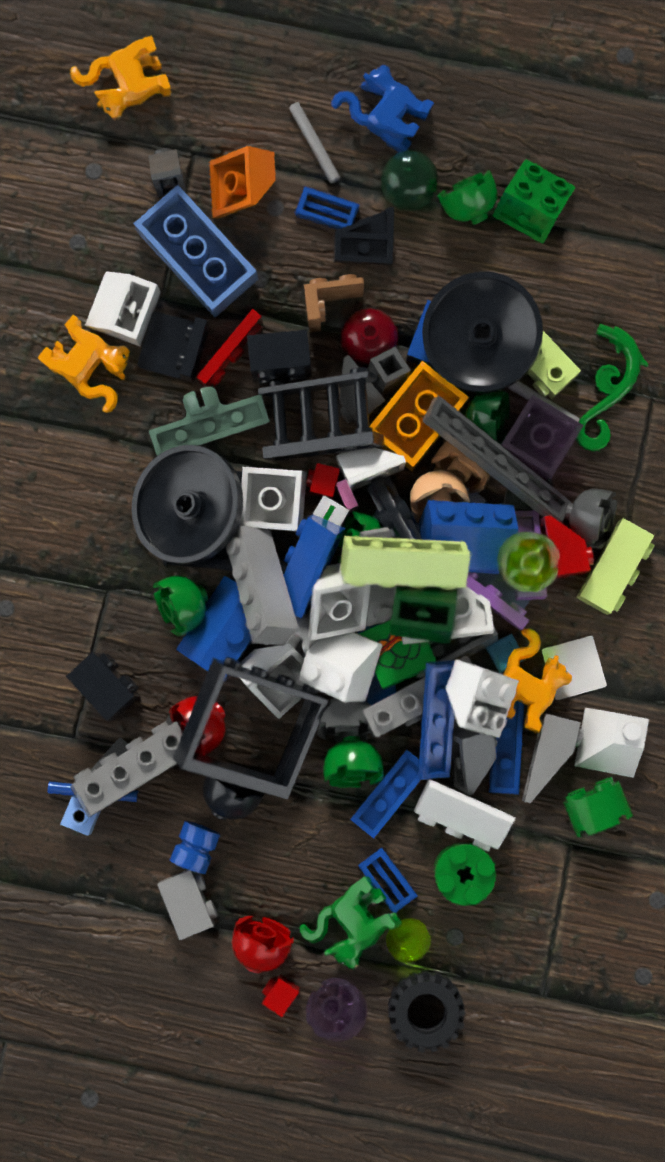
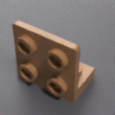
[304,274,364,333]

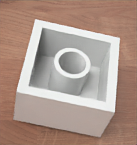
[239,467,307,531]

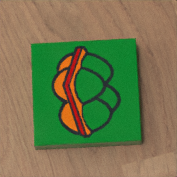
[359,620,437,690]

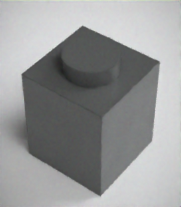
[368,347,411,397]

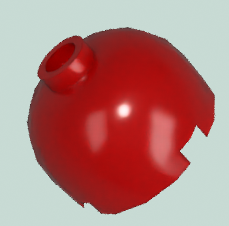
[169,696,226,756]
[232,916,294,973]

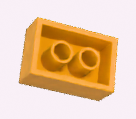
[369,361,469,471]

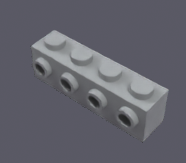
[226,526,299,646]
[70,721,183,818]

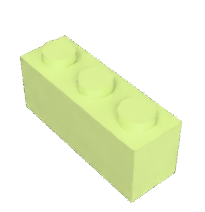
[576,518,655,615]

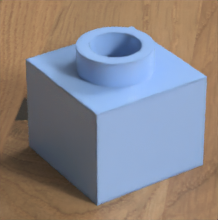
[60,796,101,836]

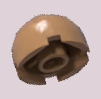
[431,441,491,494]

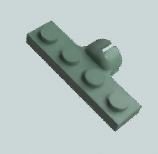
[149,387,270,456]

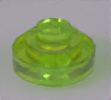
[386,918,431,963]

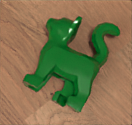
[300,876,402,970]

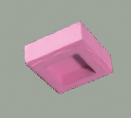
[336,479,358,513]

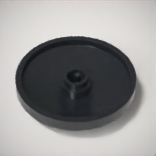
[422,272,543,393]
[132,445,243,565]

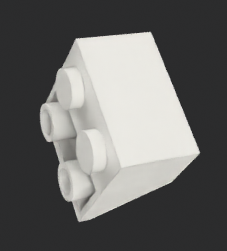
[85,271,161,346]
[446,660,519,738]

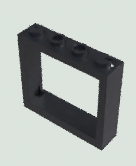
[173,657,329,799]

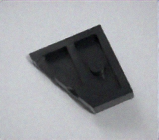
[333,207,394,266]

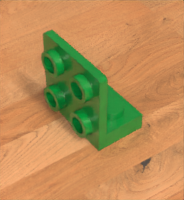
[493,159,575,244]

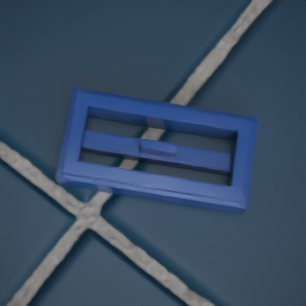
[295,186,360,230]
[358,847,418,913]

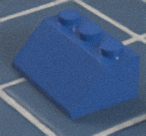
[419,500,518,574]
[283,514,346,618]
[176,576,252,682]

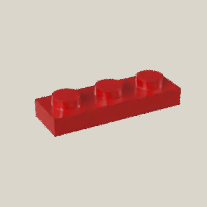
[196,309,263,387]

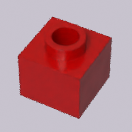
[306,463,340,500]
[261,974,300,1017]

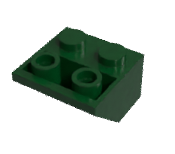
[389,585,458,644]

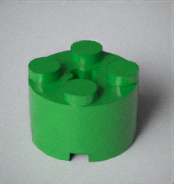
[563,776,633,838]
[433,842,496,906]

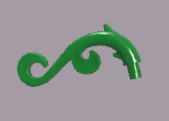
[574,323,648,451]

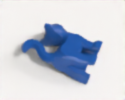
[331,65,434,155]

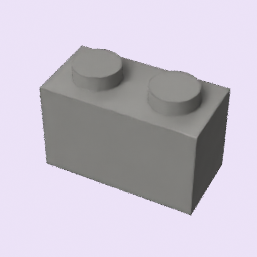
[157,870,218,940]

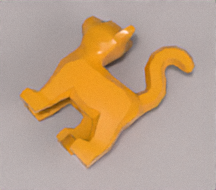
[70,36,171,120]
[37,315,130,413]
[503,628,572,733]

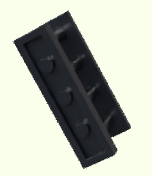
[258,368,384,461]

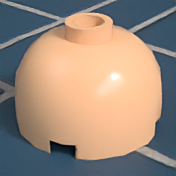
[410,470,470,523]

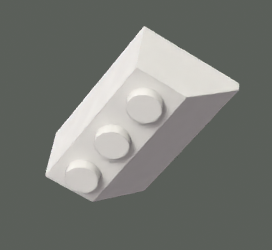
[414,779,515,852]

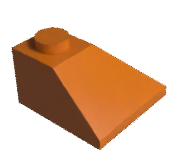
[209,146,276,219]

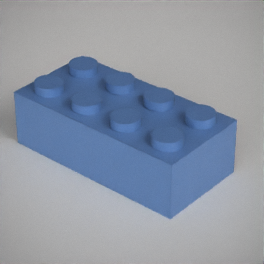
[134,185,258,318]

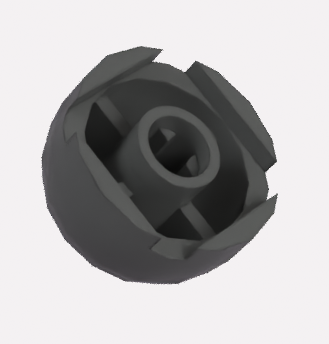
[565,489,617,549]
[317,697,375,742]

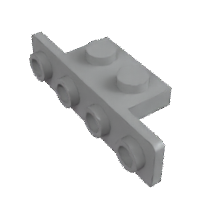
[363,656,472,737]

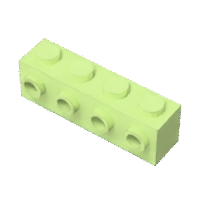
[524,331,581,400]
[340,536,471,590]

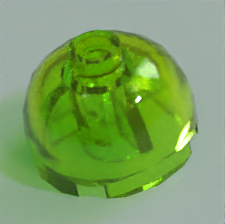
[496,531,559,592]

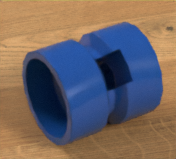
[169,820,221,874]

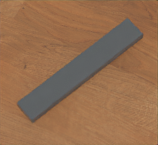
[423,396,571,524]

